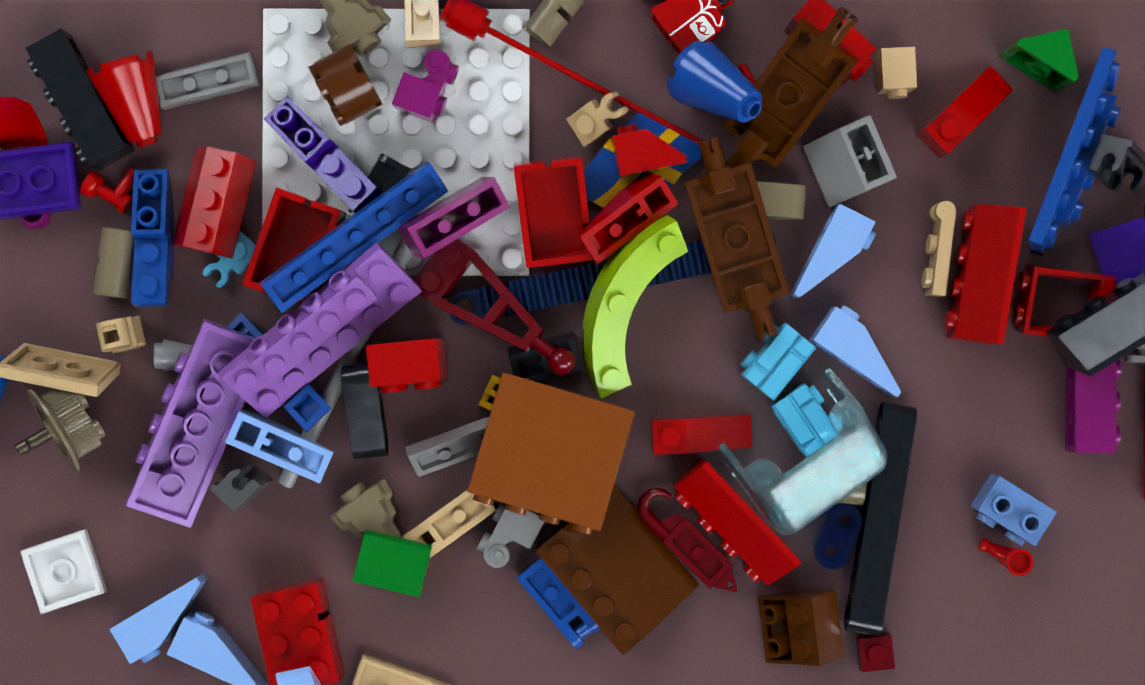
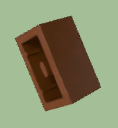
[758,589,844,666]

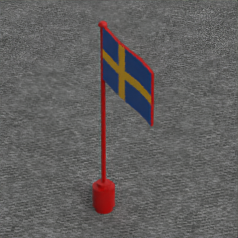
[439,0,713,208]

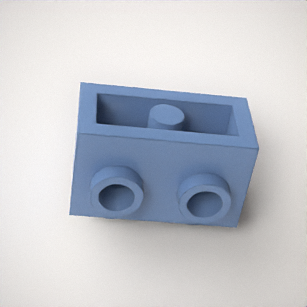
[970,473,1057,547]

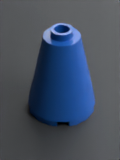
[667,40,762,123]

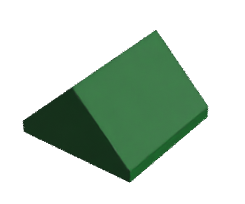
[999,29,1079,93]
[352,530,432,598]

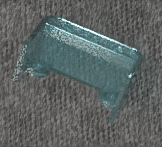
[719,368,887,535]

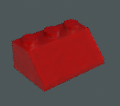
[172,147,256,259]

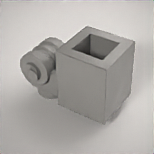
[476,502,545,568]

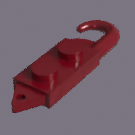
[637,487,737,592]

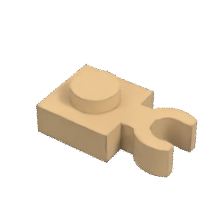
[566,91,629,147]

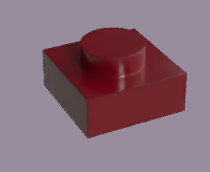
[856,633,895,672]

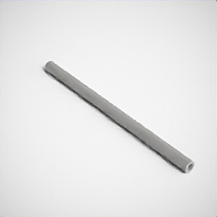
[277,214,418,488]

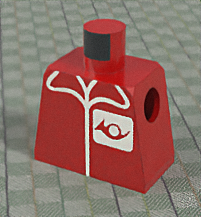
[649,0,734,56]

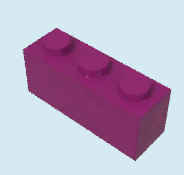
[398,177,510,259]
[1065,360,1121,453]

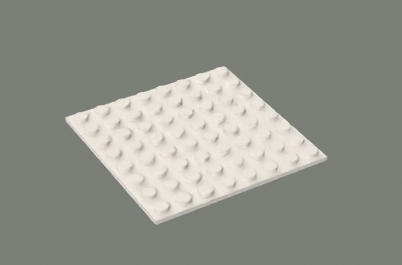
[262,9,530,276]

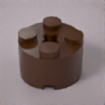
[308,44,383,126]

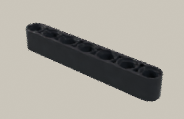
[844,402,917,636]

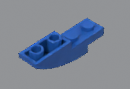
[131,169,174,307]

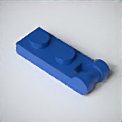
[517,557,600,649]

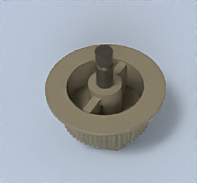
[14,388,106,472]

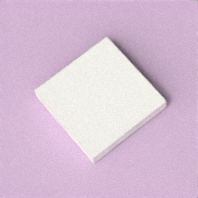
[20,528,108,614]

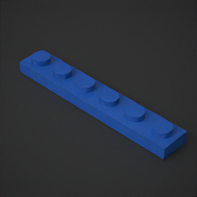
[259,162,448,313]

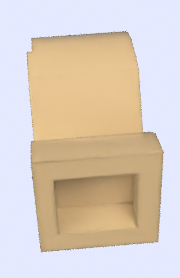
[95,316,146,354]

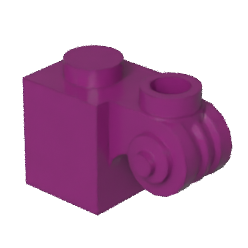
[392,50,459,123]

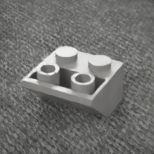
[802,115,897,208]

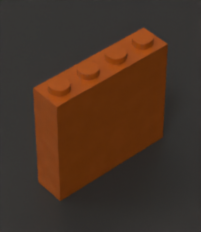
[467,372,635,535]

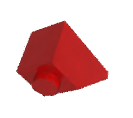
[611,124,687,176]

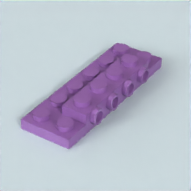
[219,242,422,418]
[126,319,255,528]

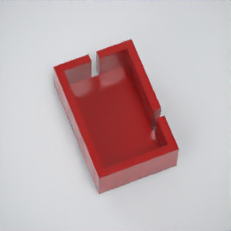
[513,155,593,268]
[242,187,347,305]
[366,338,449,394]
[250,577,345,685]

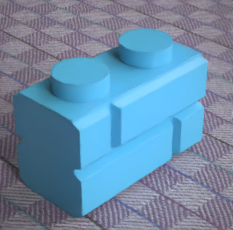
[740,322,816,401]
[769,383,843,462]

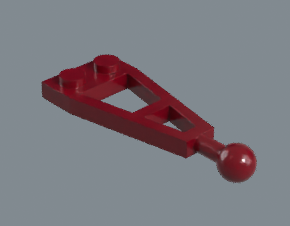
[413,239,575,375]

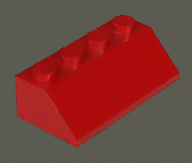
[944,204,1027,345]
[673,457,802,586]

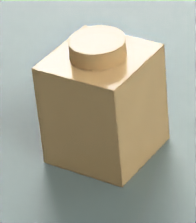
[875,47,917,99]

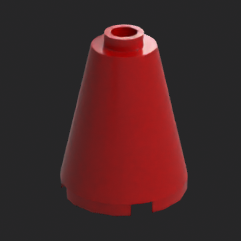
[85,51,162,148]

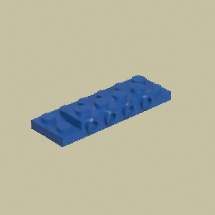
[1028,47,1121,256]

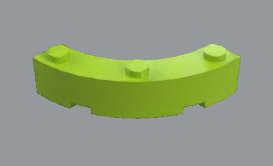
[582,214,688,399]

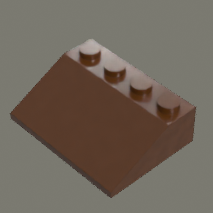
[536,484,699,655]

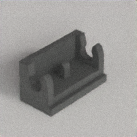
[209,465,273,513]

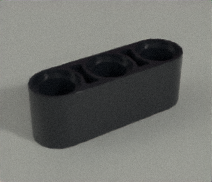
[341,363,389,459]

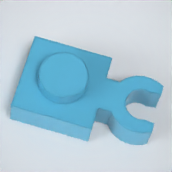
[202,230,256,288]

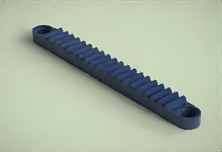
[449,234,776,325]

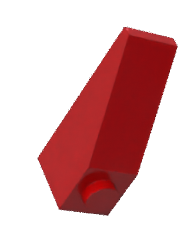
[916,65,1013,159]
[578,171,679,264]
[650,414,752,455]

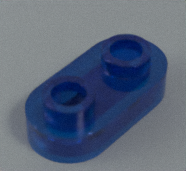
[814,503,863,569]

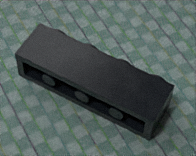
[26,29,134,170]

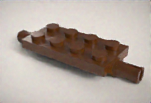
[723,7,859,168]
[684,136,790,340]

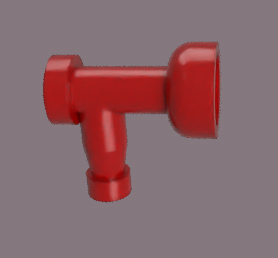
[80,167,134,214]
[977,537,1034,576]

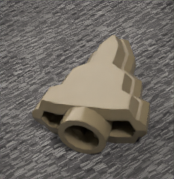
[320,0,391,56]
[330,478,401,539]

